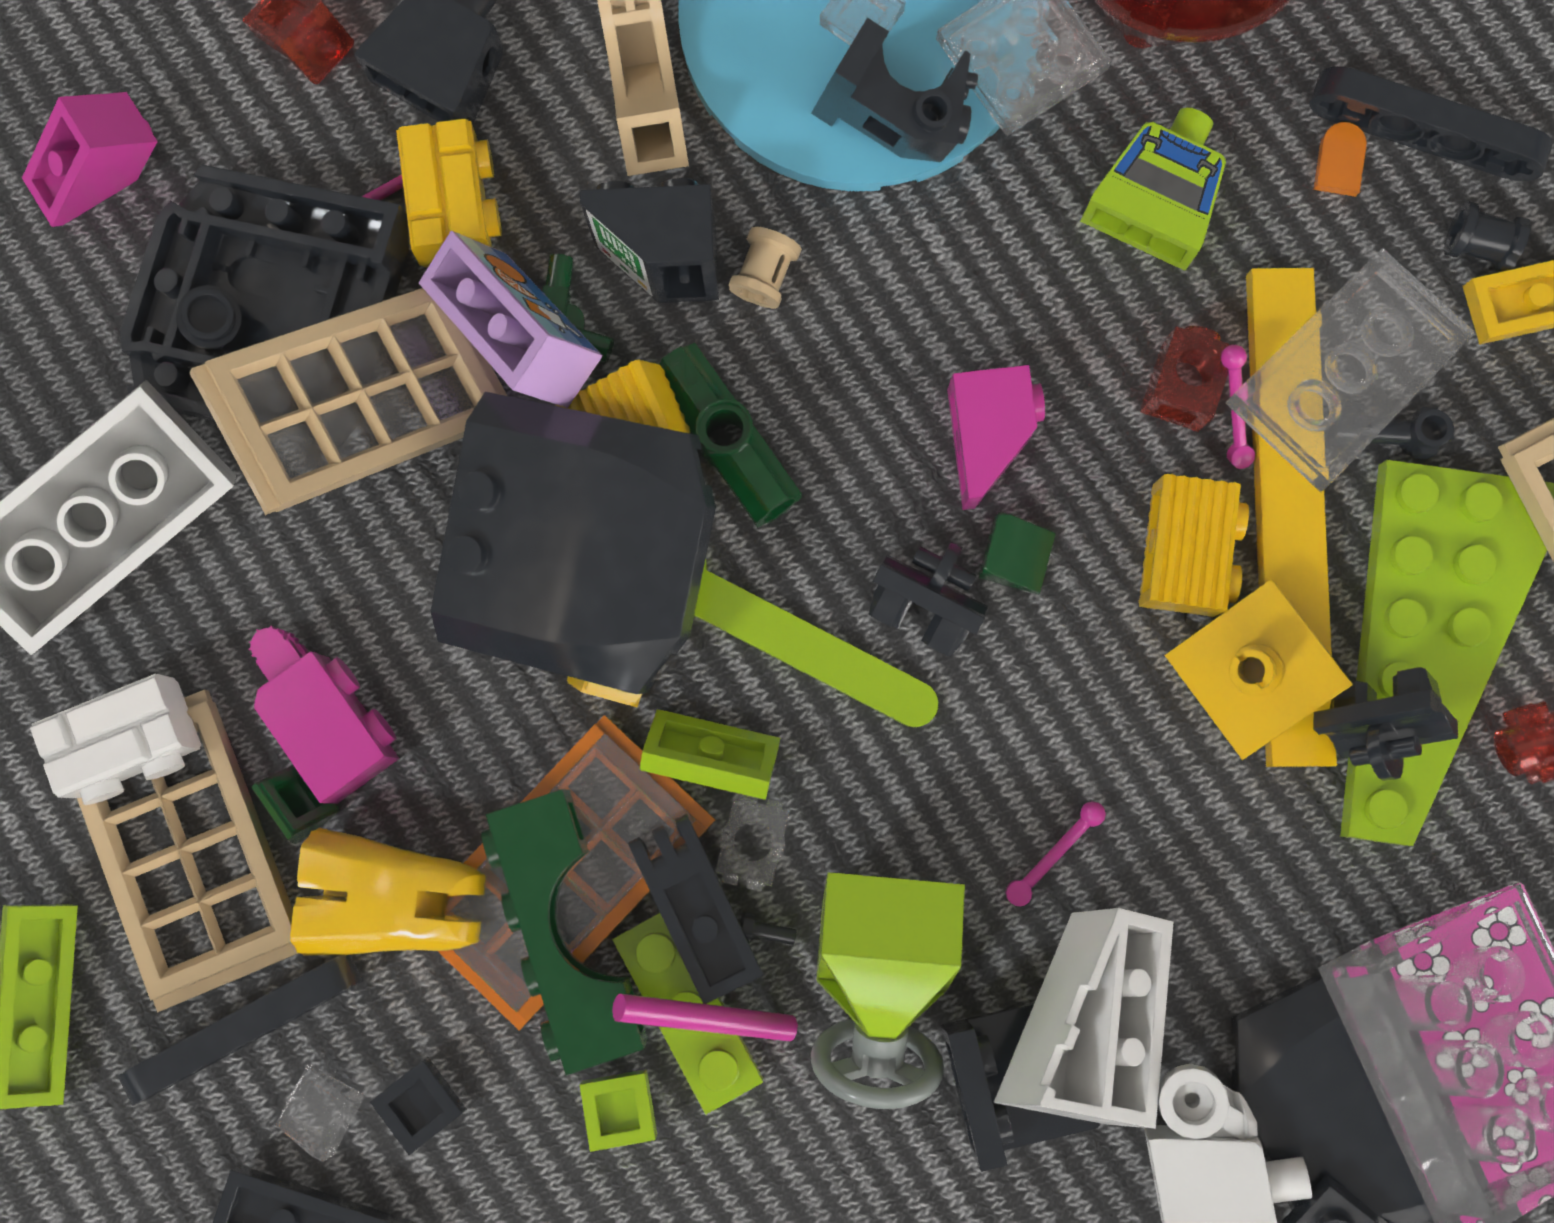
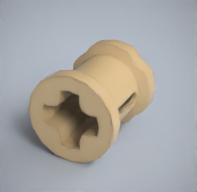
[729,227,802,309]

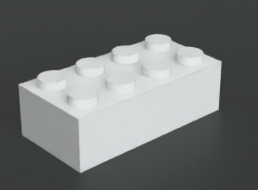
[0,380,236,655]

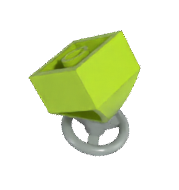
[811,872,965,1109]

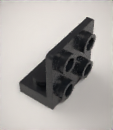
[941,1002,1100,1172]

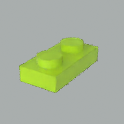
[640,709,781,800]

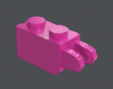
[249,626,400,804]

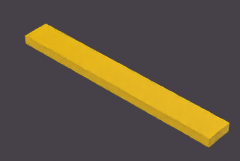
[1246,268,1337,767]

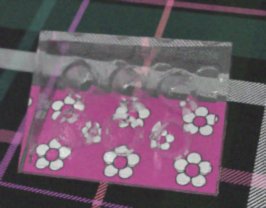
[1318,883,1554,1223]

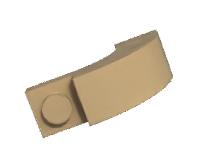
[597,0,689,176]

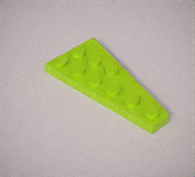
[1340,460,1554,846]

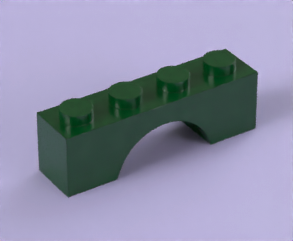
[481,789,648,1075]

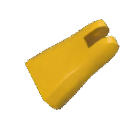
[290,828,486,955]

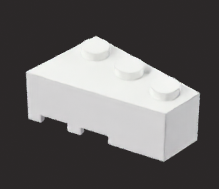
[994,908,1173,1129]

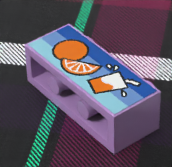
[419,230,602,408]

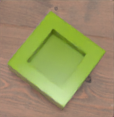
[579,1069,657,1152]

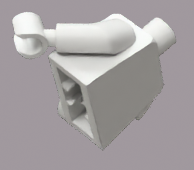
[1144,1064,1312,1223]

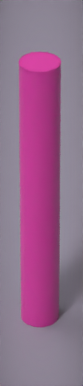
[612,994,798,1041]

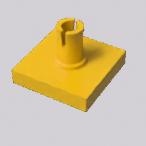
[1164,579,1353,760]

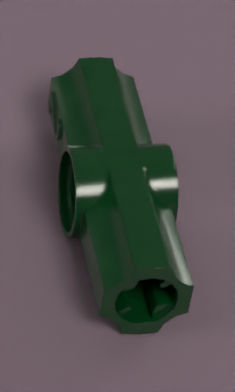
[659,343,802,528]

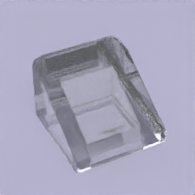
[275,1064,366,1162]

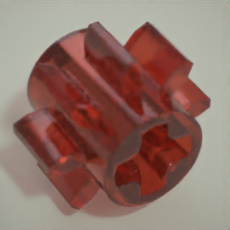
[1494,701,1554,784]

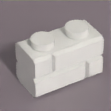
[30,674,201,805]

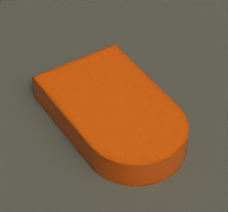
[1313,122,1367,197]

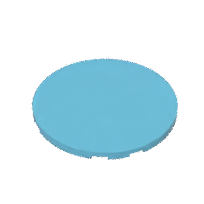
[678,0,1042,191]

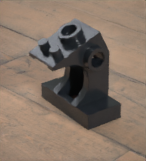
[811,17,978,162]

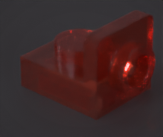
[242,0,354,84]

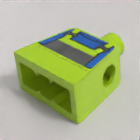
[1080,108,1226,271]

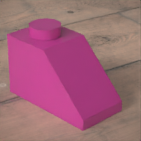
[22,92,158,227]
[947,365,1045,510]

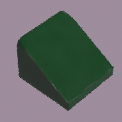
[978,512,1056,595]

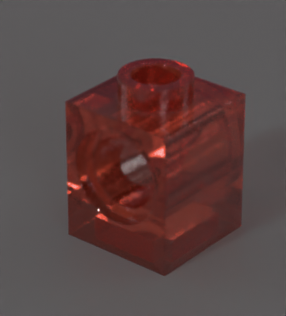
[1140,326,1231,432]

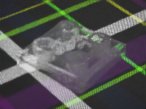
[936,0,1112,137]

